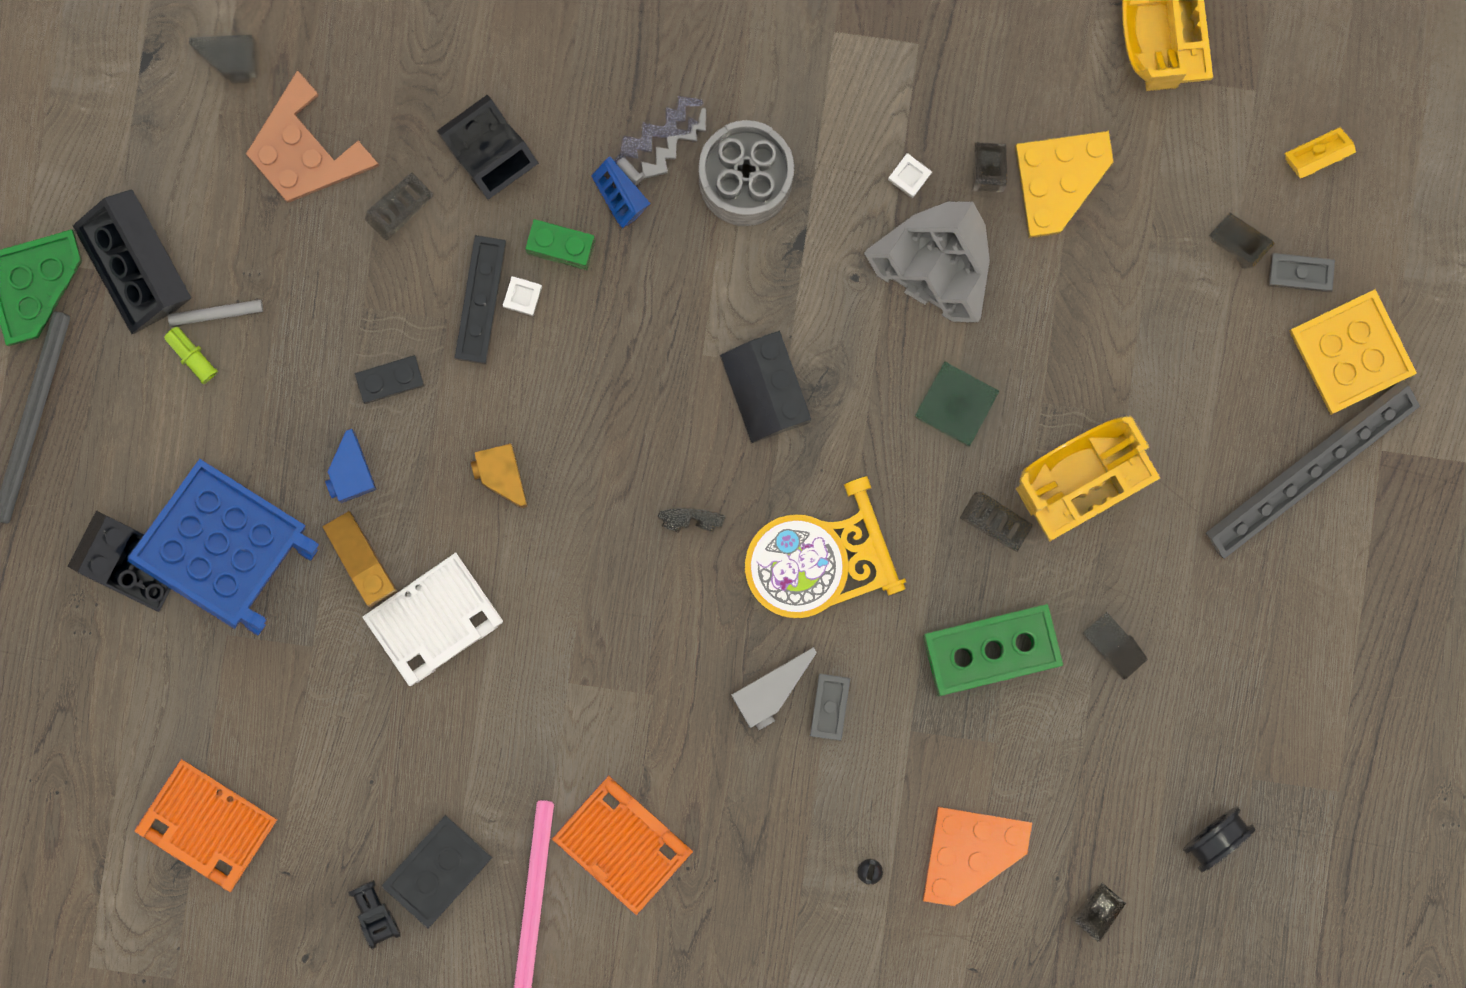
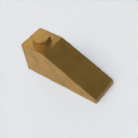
[322,511,398,608]

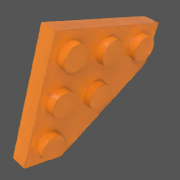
[923,807,1032,906]

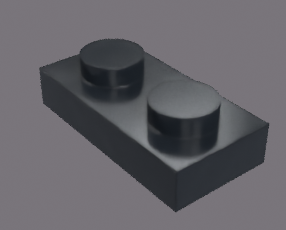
[355,355,424,404]

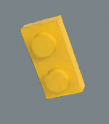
[1285,127,1356,179]

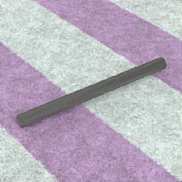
[0,312,70,524]

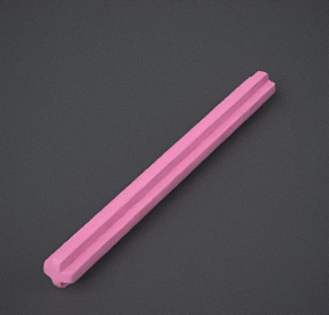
[514,800,554,988]

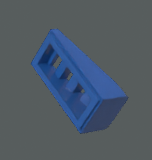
[591,157,651,228]

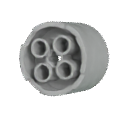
[699,120,794,226]

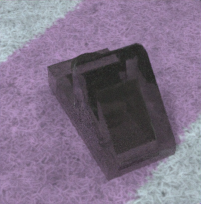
[1209,213,1275,269]
[1082,612,1148,680]

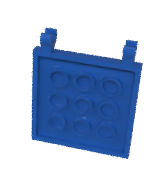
[128,459,319,636]

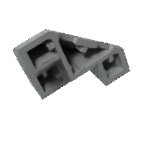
[864,202,990,322]

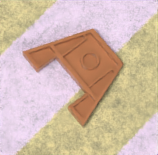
[246,70,379,203]

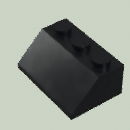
[720,330,811,444]

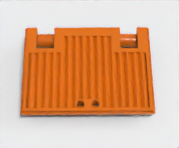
[134,759,277,893]
[552,776,693,915]

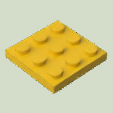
[1290,289,1417,415]

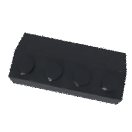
[73,189,191,334]

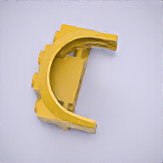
[1122,0,1213,91]
[1016,417,1160,542]

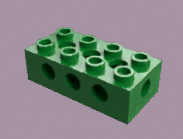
[923,604,1064,697]

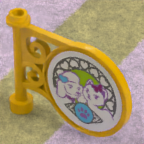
[745,476,906,618]

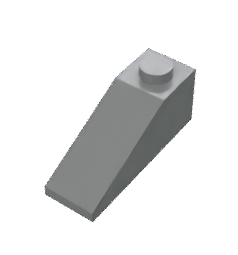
[731,647,817,730]

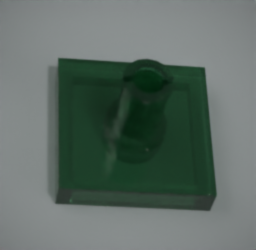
[914,361,1000,447]

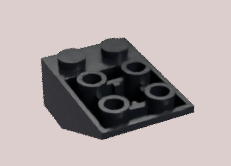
[67,510,171,612]

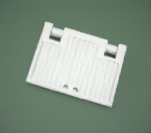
[363,553,503,686]

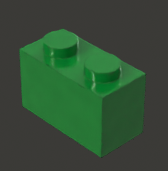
[525,219,595,270]

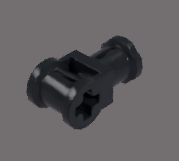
[348,881,401,949]

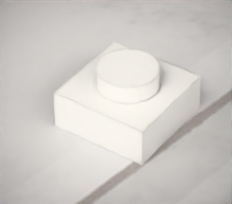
[888,153,932,198]
[503,276,542,316]

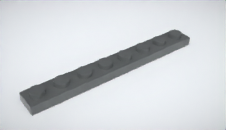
[1206,380,1420,559]

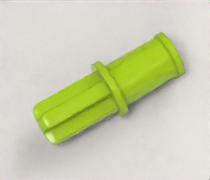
[164,326,218,384]

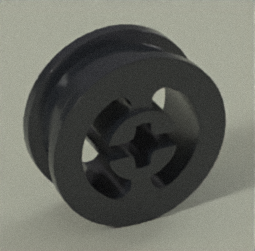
[1183,806,1256,872]

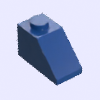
[325,429,377,503]

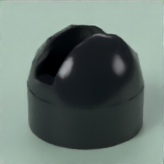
[857,859,883,885]

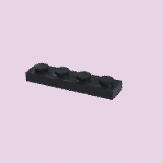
[455,235,506,364]

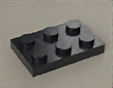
[381,815,493,929]

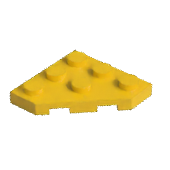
[1015,131,1113,238]

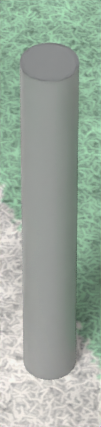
[168,299,263,327]

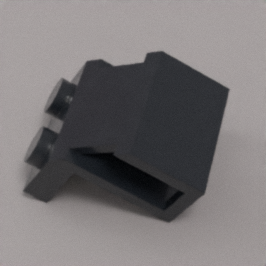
[437,94,539,200]

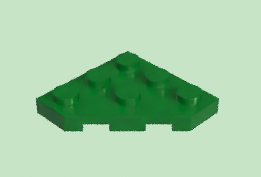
[0,229,82,346]

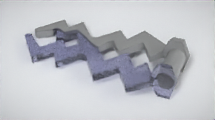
[614,96,706,186]

